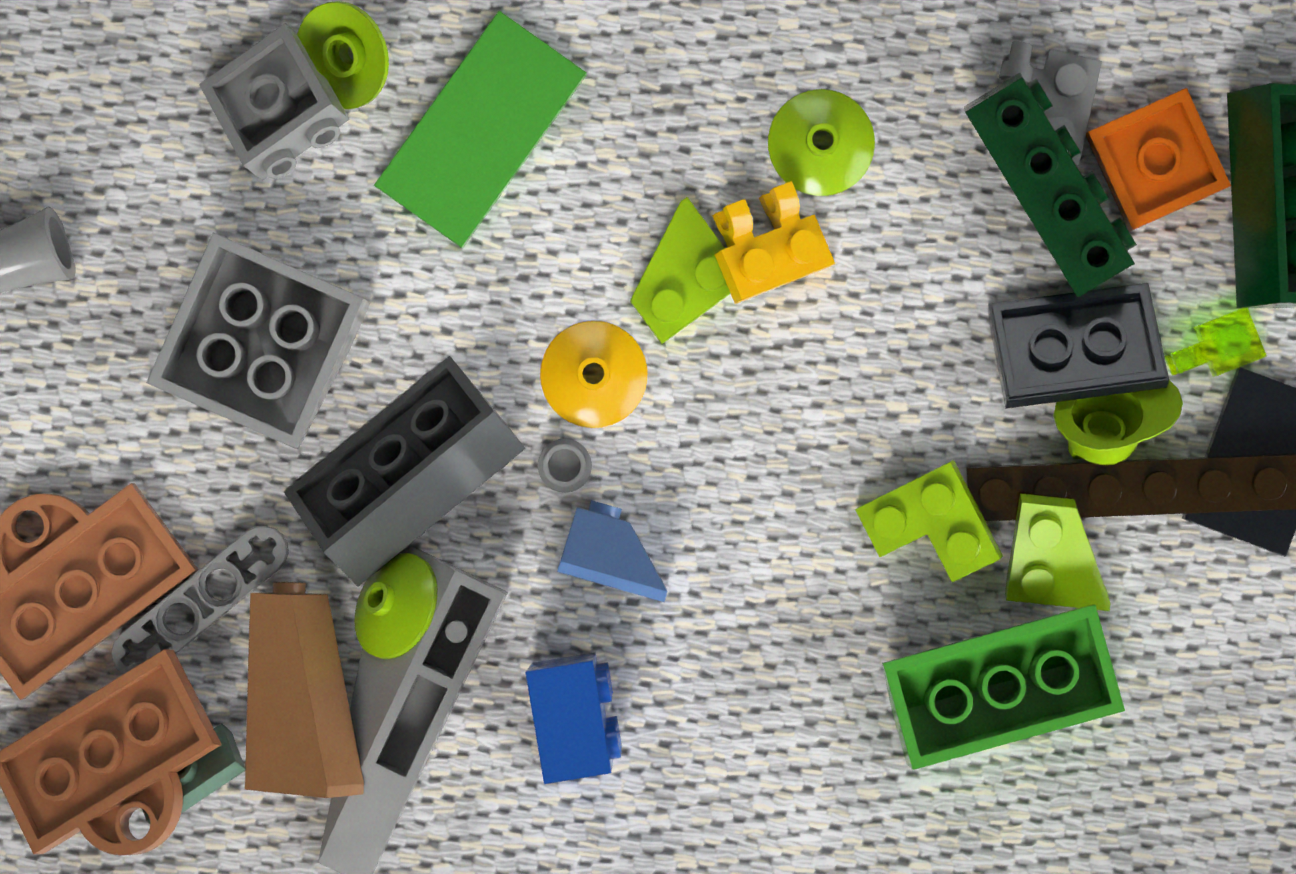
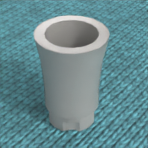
[0,207,76,293]

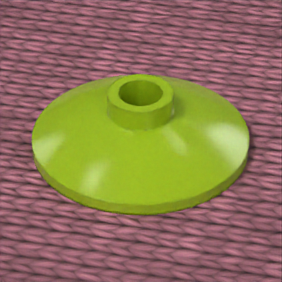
[297,1,389,109]
[768,89,875,196]
[354,553,438,659]

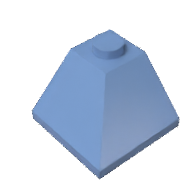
[557,500,667,602]

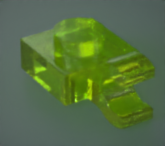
[1164,308,1267,377]

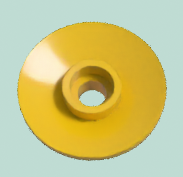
[540,321,648,428]

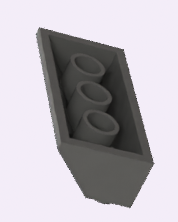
[284,356,526,587]

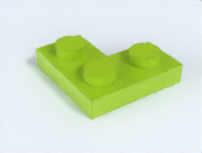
[855,460,1003,583]

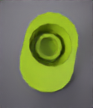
[1053,380,1183,465]

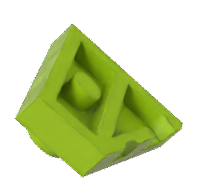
[630,197,731,344]
[1005,494,1111,611]

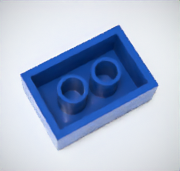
[525,652,622,784]

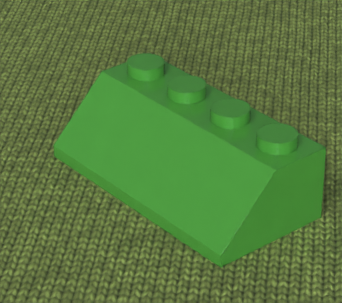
[882,604,1125,770]

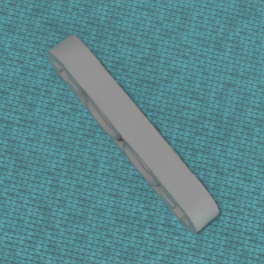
[111,526,289,674]

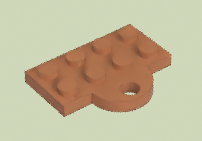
[0,483,199,700]
[0,649,222,855]

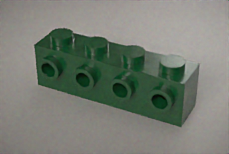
[964,73,1137,297]

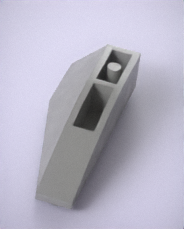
[318,546,508,874]

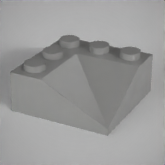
[146,232,370,449]

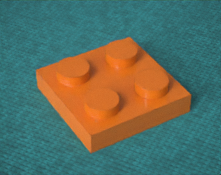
[1086,88,1231,232]

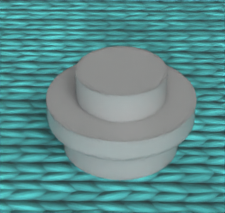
[538,439,592,493]

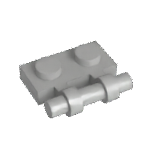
[999,41,1102,167]

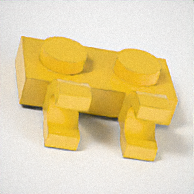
[712,181,835,304]

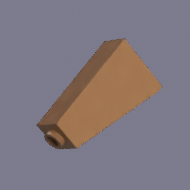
[245,582,364,798]

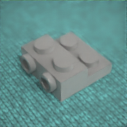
[199,23,350,180]

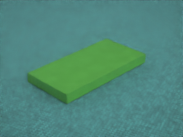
[374,11,587,249]

